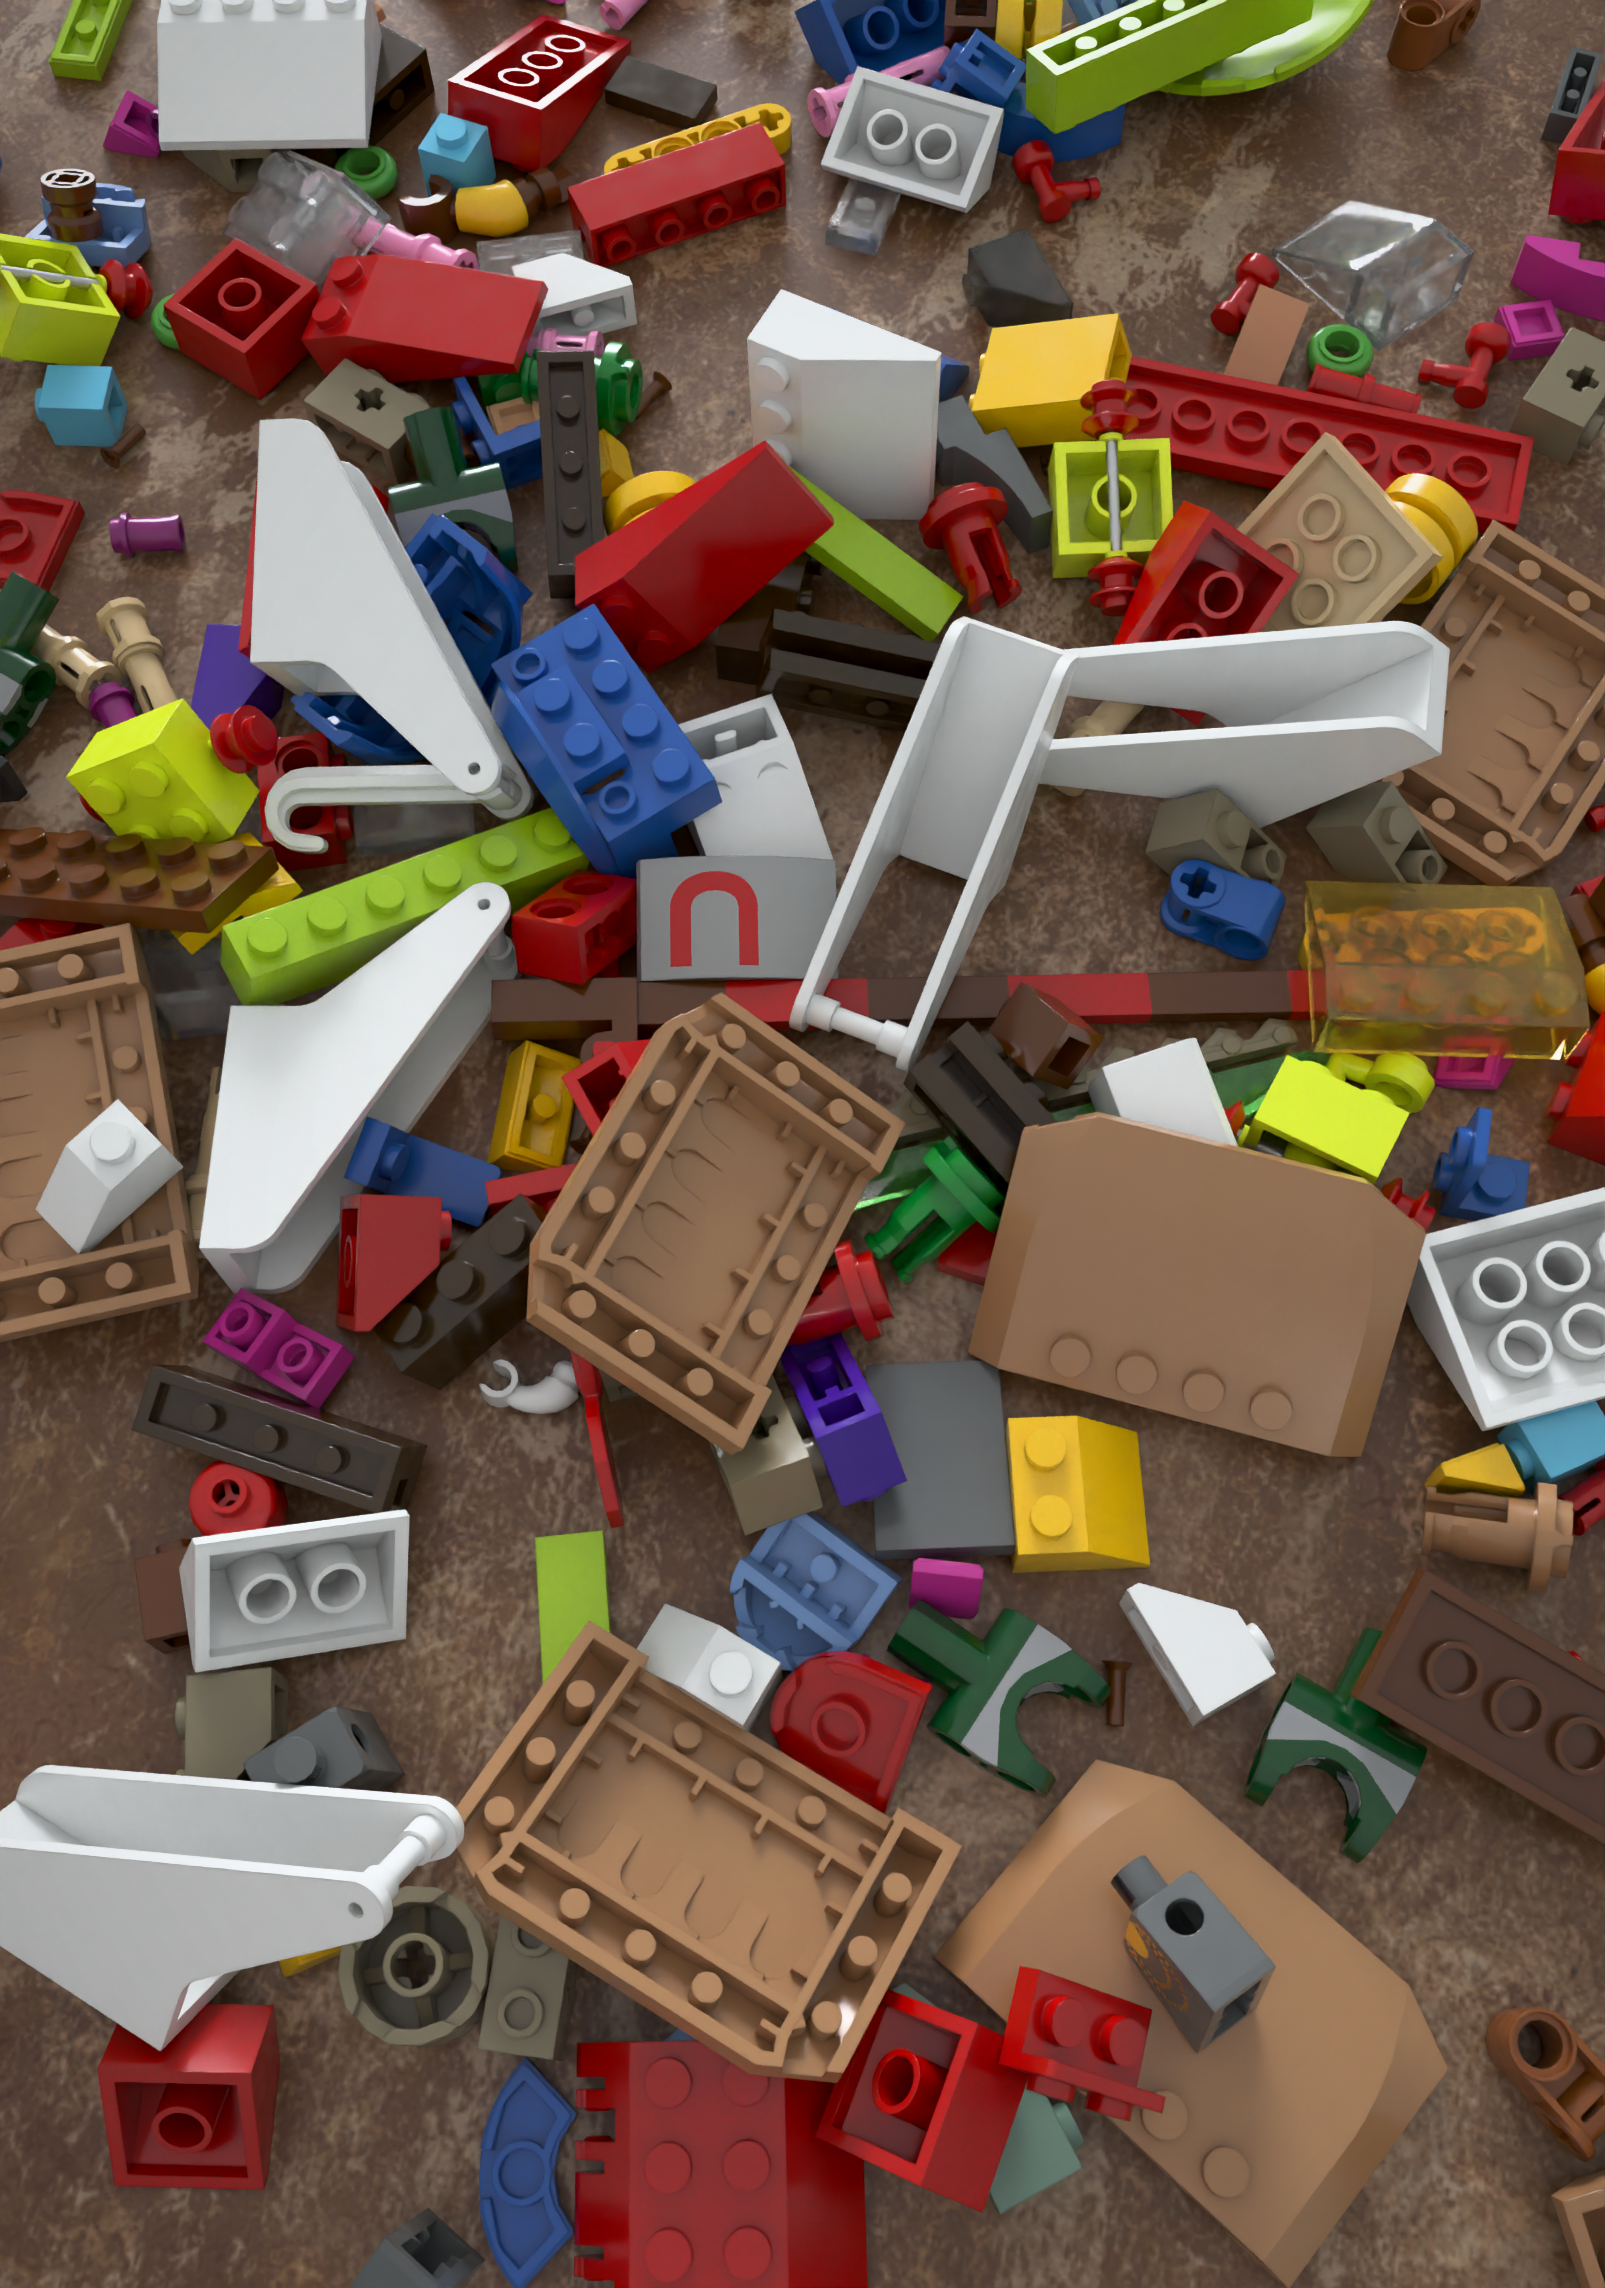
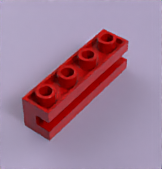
[567,122,786,268]

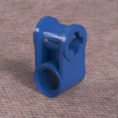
[1159,859,1286,961]

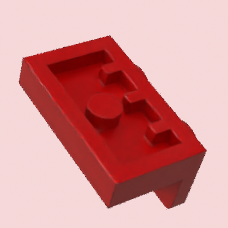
[998,1966,1166,2122]

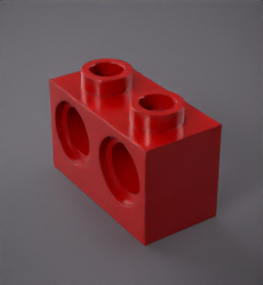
[257,732,355,872]
[511,869,637,985]

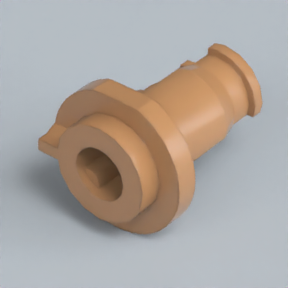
[1421,1482,1574,1593]

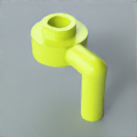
[1324,1051,1435,1113]

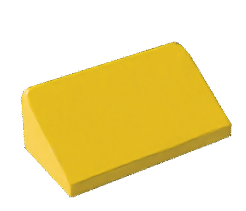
[487,1040,581,1173]

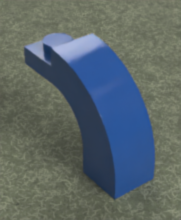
[955,38,1126,162]

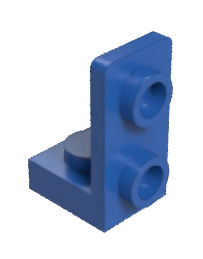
[930,29,1026,108]
[450,376,543,491]
[1432,1107,1530,1222]
[344,1117,504,1227]

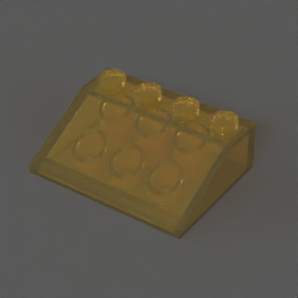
[1304,881,1590,1060]

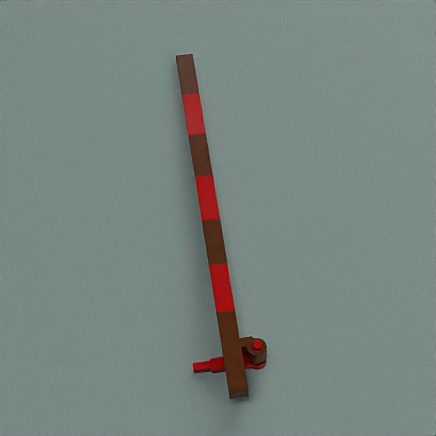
[491,957,1571,1064]

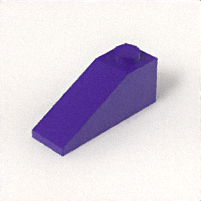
[191,624,285,730]
[780,1333,907,1507]

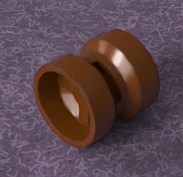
[40,169,104,242]

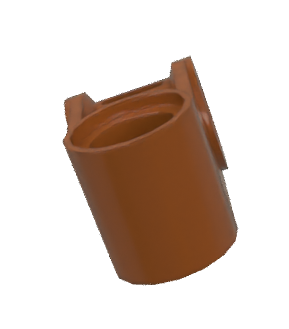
[1387,0,1481,71]
[1485,2008,1605,2162]

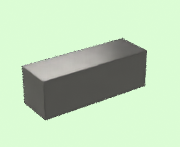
[1541,47,1603,144]

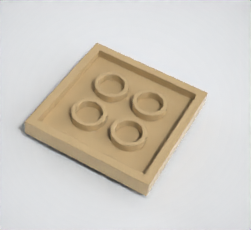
[1237,432,1443,632]

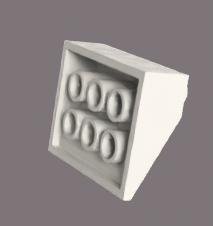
[157,0,382,151]
[747,289,941,520]
[1407,1187,1605,1432]

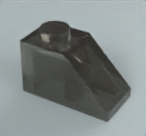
[962,229,1074,328]

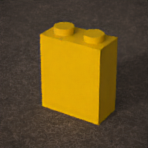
[969,313,1132,448]

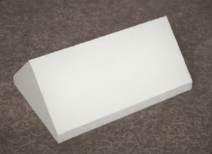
[821,66,1004,213]
[1087,1038,1238,1146]
[179,1509,409,1673]

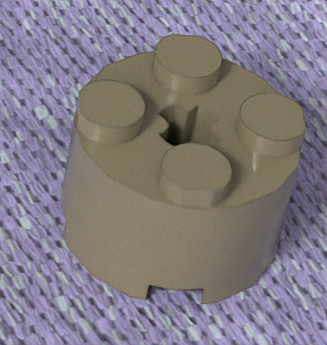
[337,1886,496,2047]

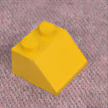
[1005,1416,1150,1573]

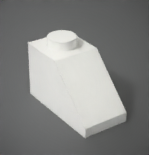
[511,252,637,336]
[36,1099,183,1255]
[1119,1583,1276,1726]
[637,1603,783,1733]

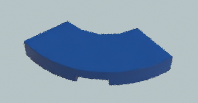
[478,2057,580,2288]

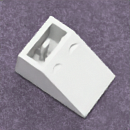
[678,694,837,875]

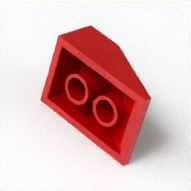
[1113,501,1299,726]

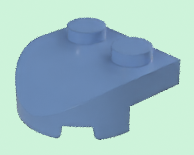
[25,183,151,269]
[730,1511,903,1671]

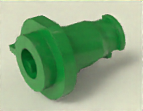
[521,341,643,435]
[864,1136,1006,1285]

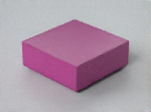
[1494,299,1565,361]

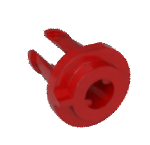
[917,482,1022,614]
[786,1239,895,1346]

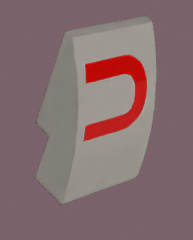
[636,855,838,982]

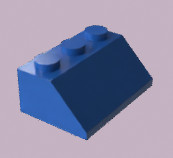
[794,0,946,85]

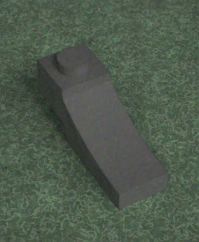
[935,395,1053,554]

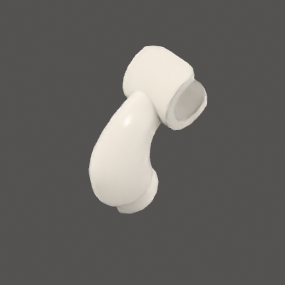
[479,1359,579,1414]

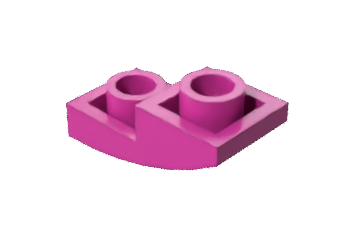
[1511,235,1605,322]
[202,1288,355,1409]

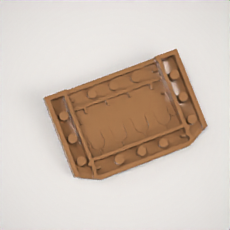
[1375,519,1605,891]
[0,923,199,1342]
[526,992,906,1455]
[968,1112,1426,1457]
[454,1621,962,2083]
[932,1759,1449,2288]

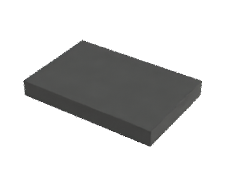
[866,1360,1015,1560]

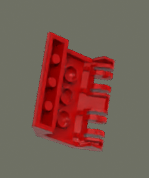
[574,2040,868,2288]

